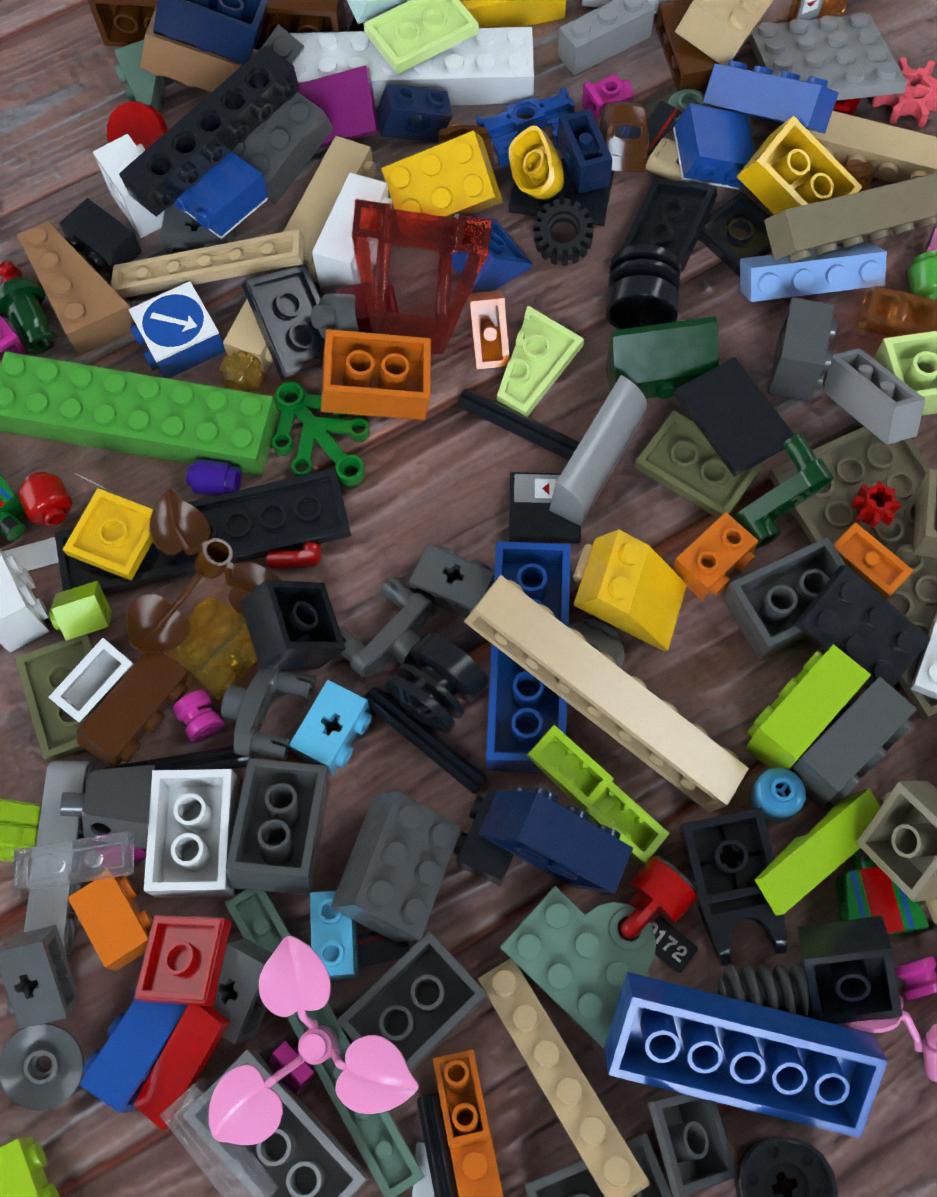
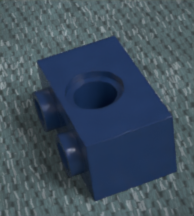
[376,84,453,143]
[557,109,613,194]

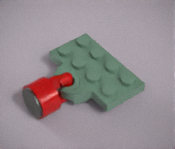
[499,856,698,1049]

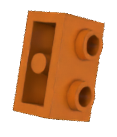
[672,512,758,602]
[67,870,153,971]

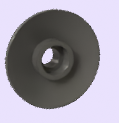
[0,1023,84,1110]

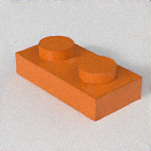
[833,522,914,600]

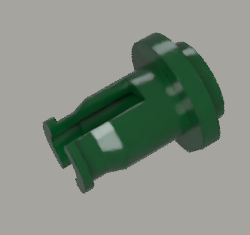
[0,277,57,354]

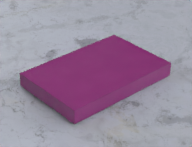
[298,66,380,149]

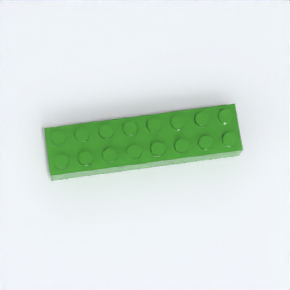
[0,351,280,476]

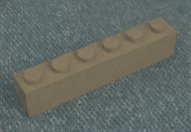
[764,173,937,263]

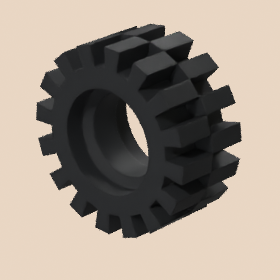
[534,198,594,266]

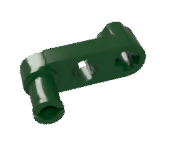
[735,433,834,549]

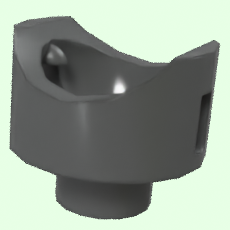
[311,293,360,339]

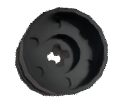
[606,244,681,330]
[386,632,488,734]
[734,1136,838,1197]

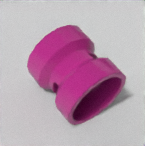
[172,690,224,743]

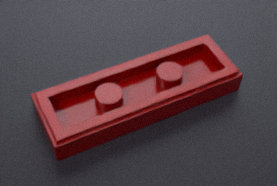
[133,1005,230,1131]

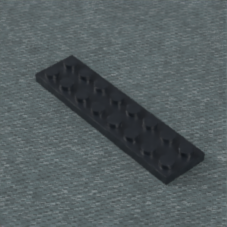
[54,468,351,594]

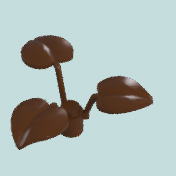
[126,489,281,654]

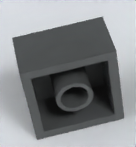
[768,297,838,401]

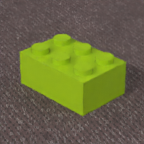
[745,644,871,770]

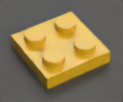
[63,488,153,581]

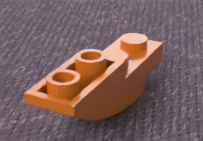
[432,1049,504,1197]

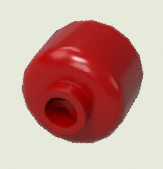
[18,472,73,526]

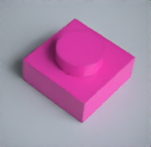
[268,1041,314,1095]

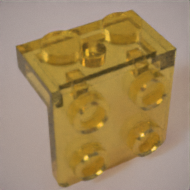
[165,596,257,700]

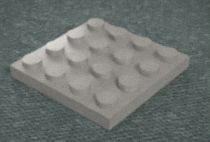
[748,12,907,101]

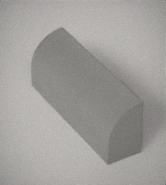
[549,375,647,526]

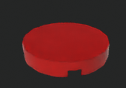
[107,101,168,150]

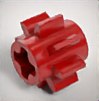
[850,481,901,529]

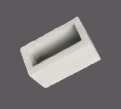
[49,638,134,723]

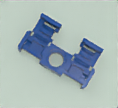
[476,88,574,167]

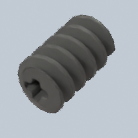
[717,965,809,1017]

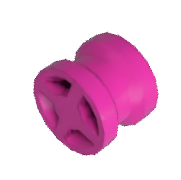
[895,956,937,1001]

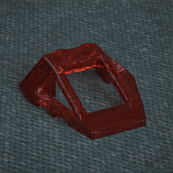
[351,199,492,355]

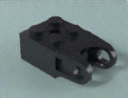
[679,808,787,966]

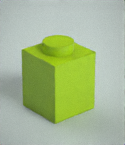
[49,580,112,641]

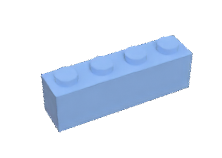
[740,242,887,302]

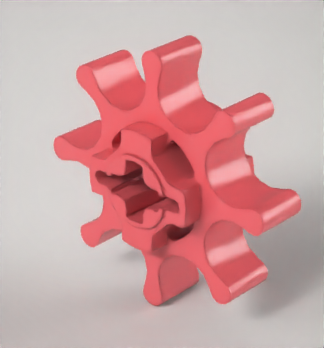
[871,57,937,128]

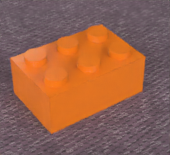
[321,329,431,420]

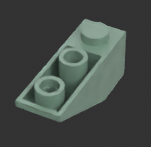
[113,40,167,114]

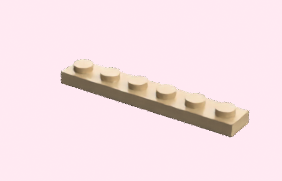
[111,229,304,298]
[477,958,650,1197]

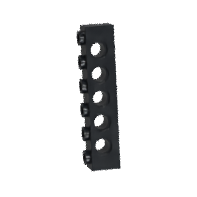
[119,45,300,217]

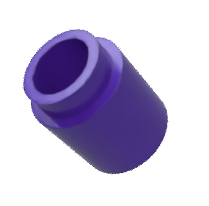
[186,458,242,496]

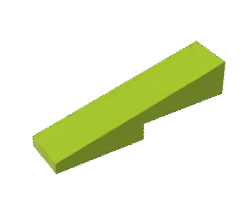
[527,725,670,865]
[755,788,881,916]

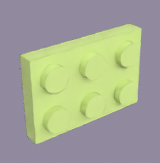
[363,0,479,75]

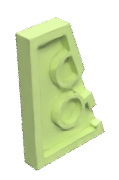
[497,306,584,417]

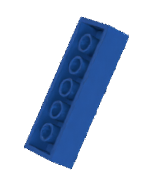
[486,541,571,773]
[604,972,888,1138]

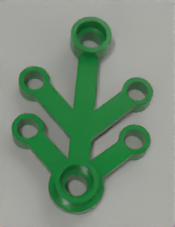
[272,382,370,486]

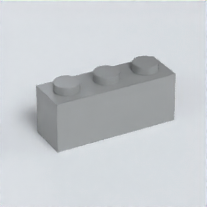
[557,0,655,76]
[824,348,925,445]

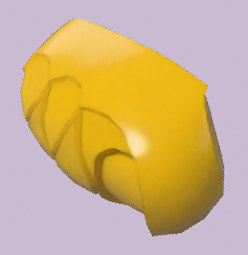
[508,125,564,200]

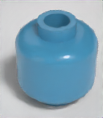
[750,767,806,823]

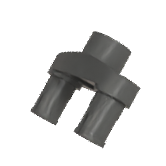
[340,576,432,678]
[221,669,316,762]

